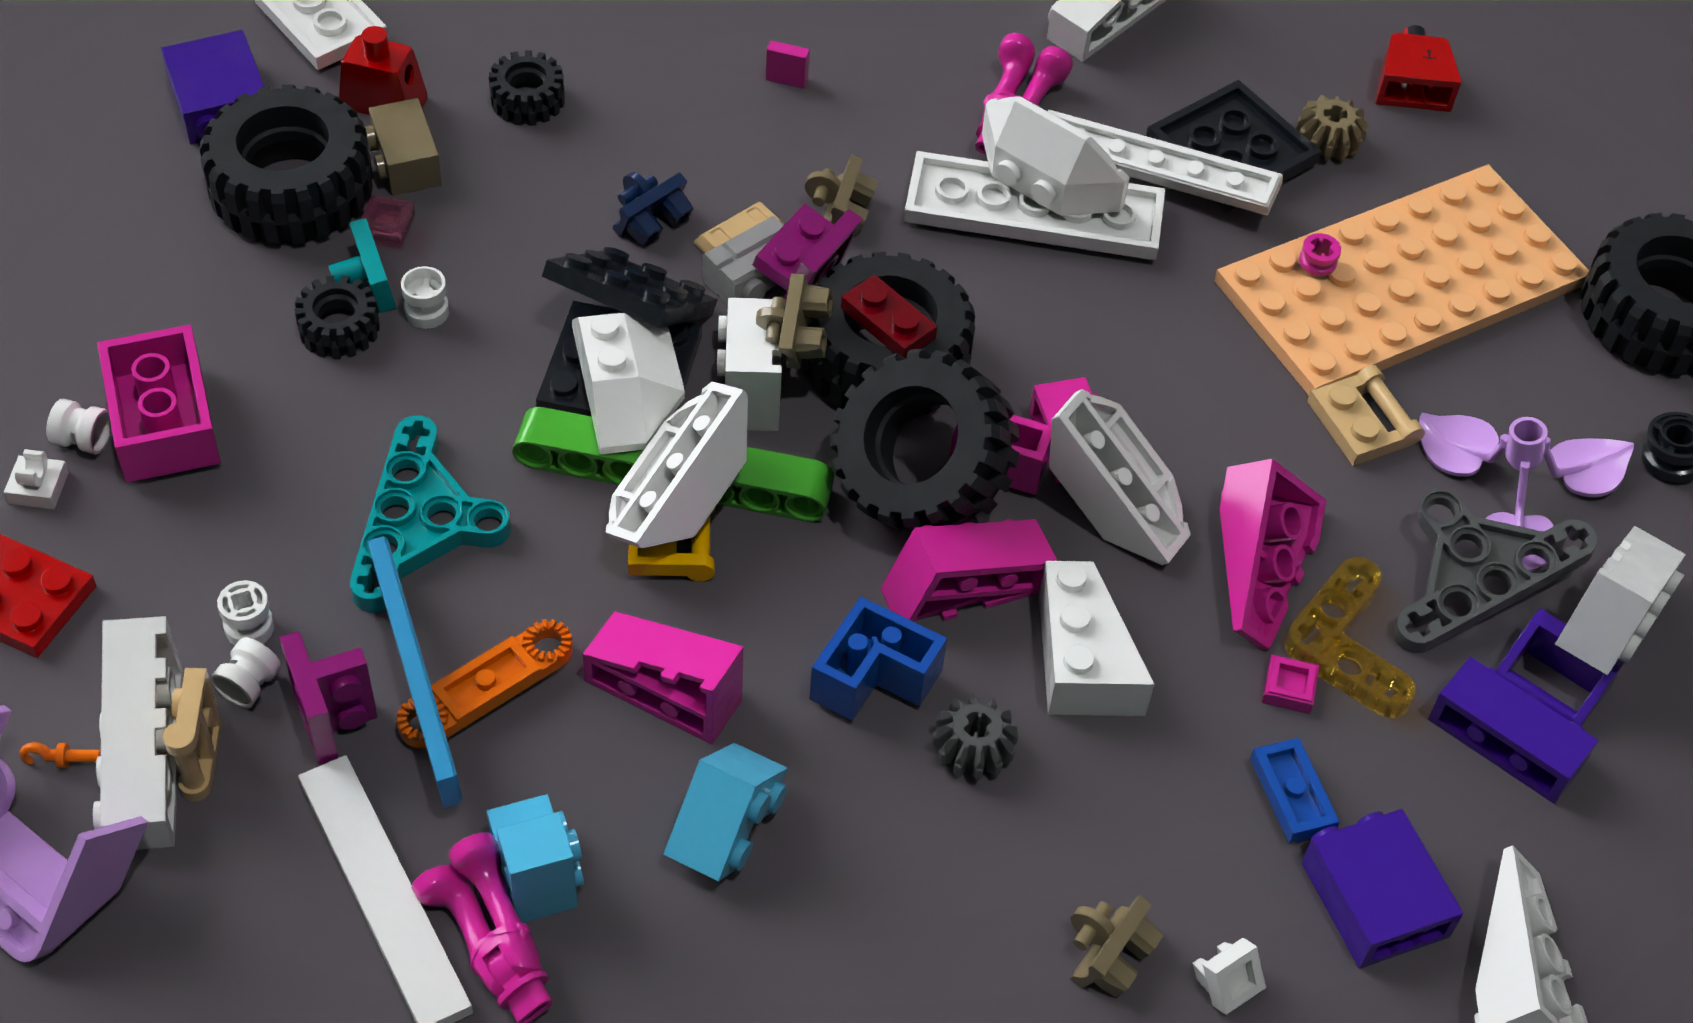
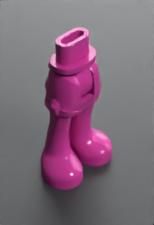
[975,32,1073,155]
[412,832,553,1023]

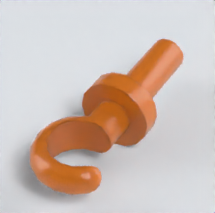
[19,742,101,769]

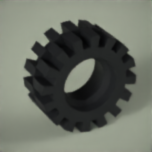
[489,50,565,126]
[294,275,380,359]

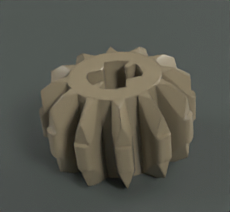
[1296,95,1368,162]

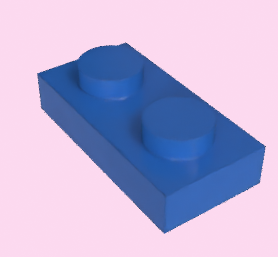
[1250,738,1340,844]

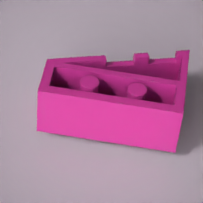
[880,519,1058,622]
[583,611,744,745]

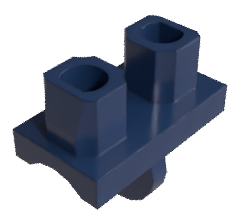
[612,172,694,247]

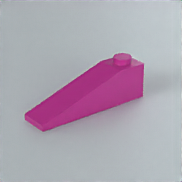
[1219,459,1326,650]

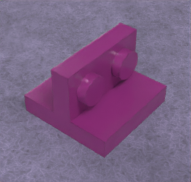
[752,203,863,306]
[279,631,378,766]

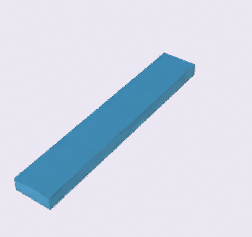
[368,536,463,808]

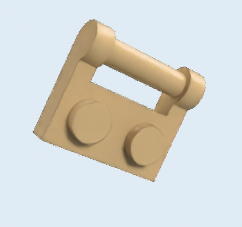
[1307,365,1425,466]
[163,668,222,802]

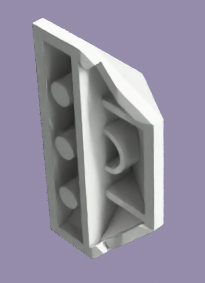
[982,96,1130,215]
[572,313,685,454]
[605,381,748,548]
[1049,389,1191,565]

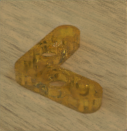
[1285,557,1416,718]

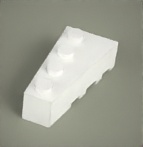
[1046,0,1166,62]
[1555,526,1686,675]
[93,616,183,850]

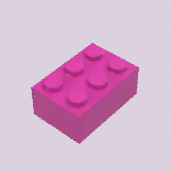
[97,324,221,483]

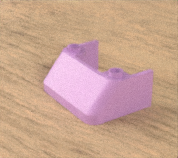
[0,705,148,962]

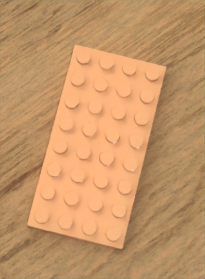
[1214,164,1589,395]

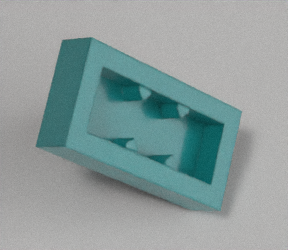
[328,218,397,313]

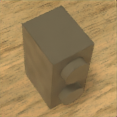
[365,98,442,196]

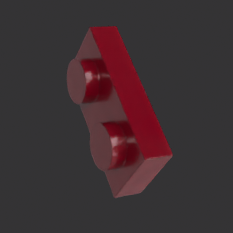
[841,274,938,359]

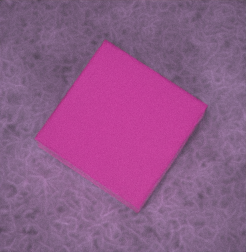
[766,40,810,88]
[1262,654,1319,714]

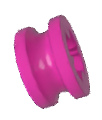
[1299,233,1342,276]

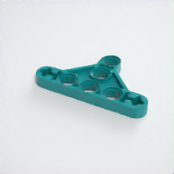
[350,415,511,613]

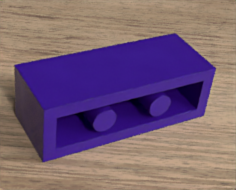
[1428,656,1599,804]

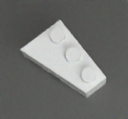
[717,298,782,431]
[1039,561,1155,716]

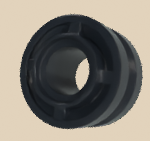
[1641,412,1693,482]

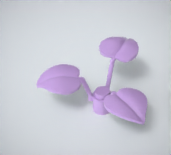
[1419,412,1634,572]

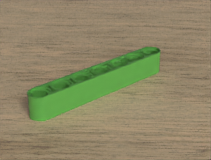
[512,407,835,522]

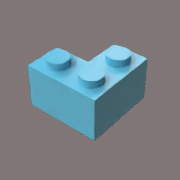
[663,743,788,881]
[486,794,584,923]

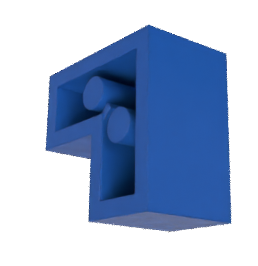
[809,596,948,721]

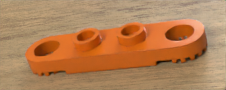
[397,619,573,749]

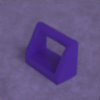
[1496,608,1624,726]

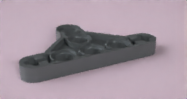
[1394,489,1598,653]

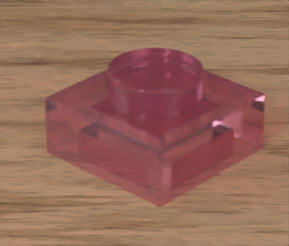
[362,195,415,245]

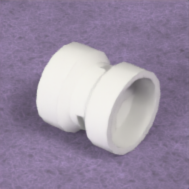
[401,266,449,329]
[46,399,112,455]
[217,580,274,645]
[210,637,281,708]

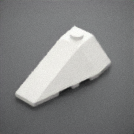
[1474,845,1588,1023]

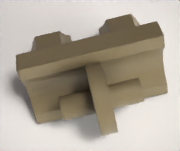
[804,154,878,236]
[756,273,834,369]
[1070,895,1164,997]

